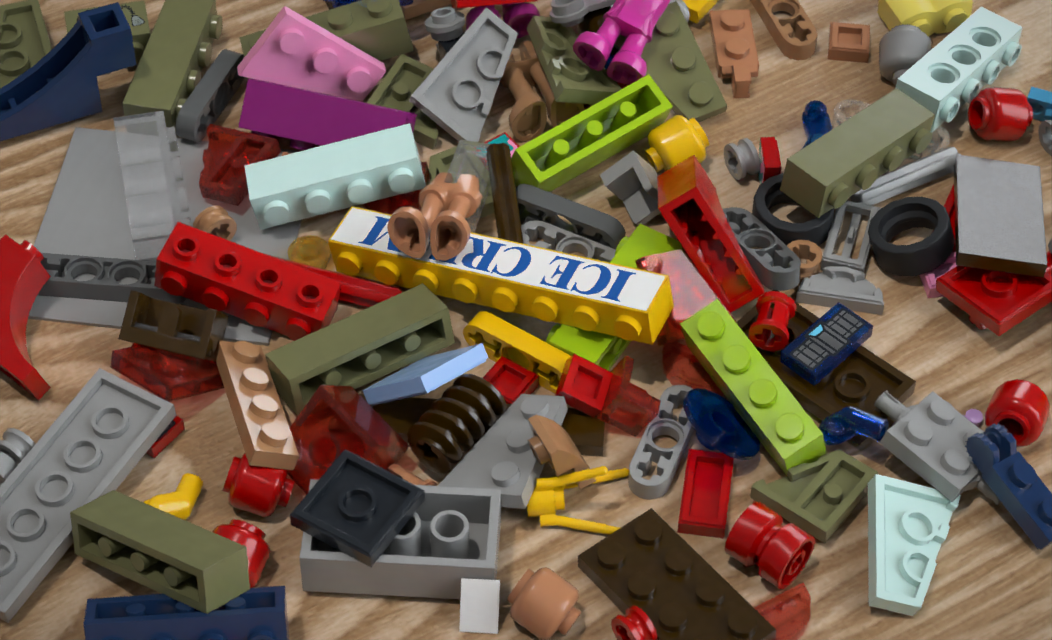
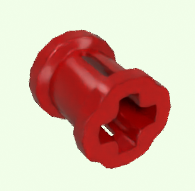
[749,291,796,351]

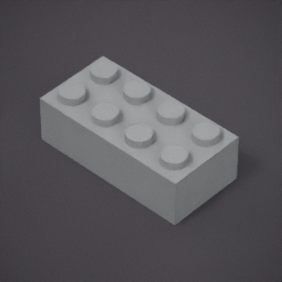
[300,479,501,599]

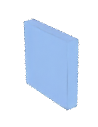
[363,343,488,406]

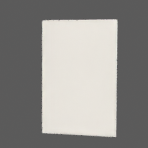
[459,578,500,634]

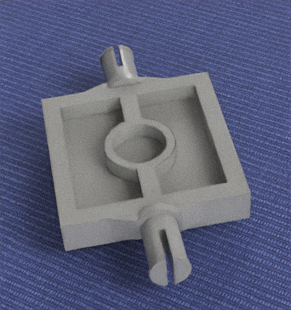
[874,390,1001,505]

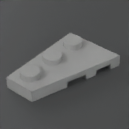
[408,7,518,149]
[438,394,568,509]

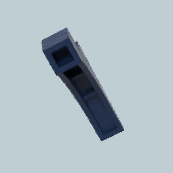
[0,2,137,141]

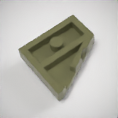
[367,53,438,150]

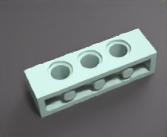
[895,7,1023,133]

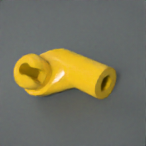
[143,473,204,520]

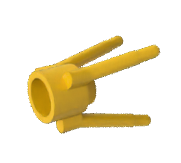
[527,466,629,535]

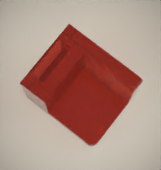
[596,355,661,437]

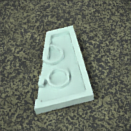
[868,474,961,616]

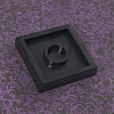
[290,449,425,567]

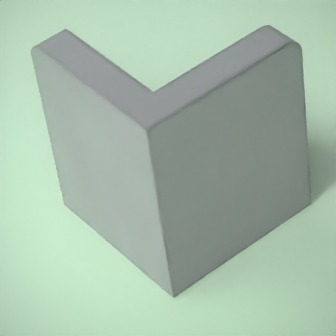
[600,150,661,226]

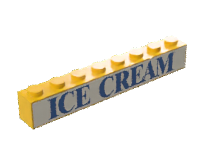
[328,206,674,345]

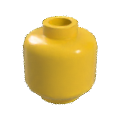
[645,115,710,172]

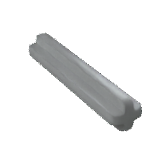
[850,147,961,206]

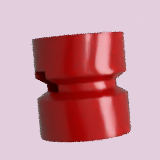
[724,502,815,589]

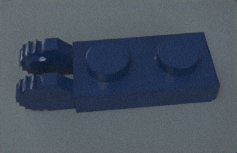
[965,424,1052,550]

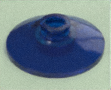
[683,388,760,460]

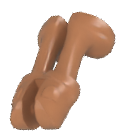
[387,172,483,261]

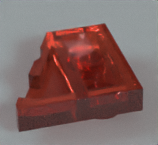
[635,249,736,346]
[110,343,224,402]

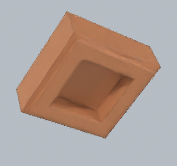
[828,22,870,63]

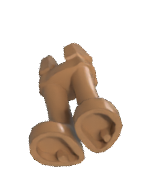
[500,40,585,141]

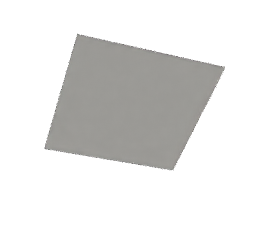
[28,127,302,346]

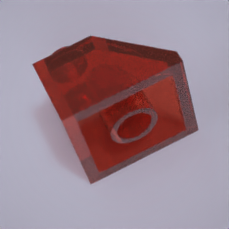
[288,385,410,494]

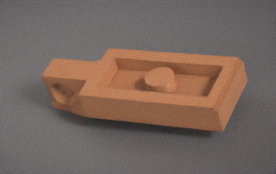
[709,9,759,99]

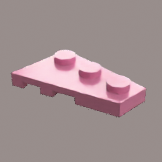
[237,6,386,102]

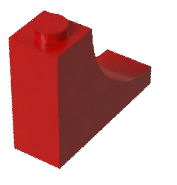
[657,155,765,314]
[0,234,51,401]

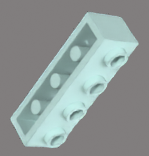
[244,123,426,230]

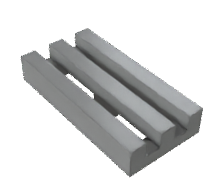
[821,201,881,273]

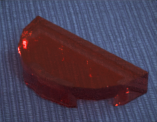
[661,338,724,398]
[754,583,811,640]

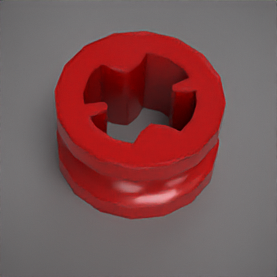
[611,605,658,640]

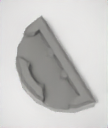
[795,266,884,315]

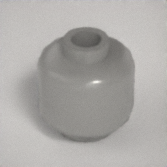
[879,24,932,86]

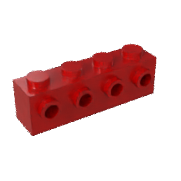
[154,222,342,341]

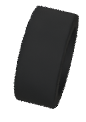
[752,173,835,246]
[868,196,955,276]

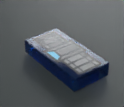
[780,302,873,386]

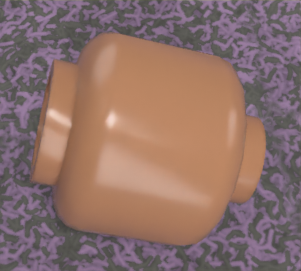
[507,567,582,640]

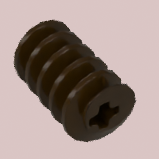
[407,374,507,474]

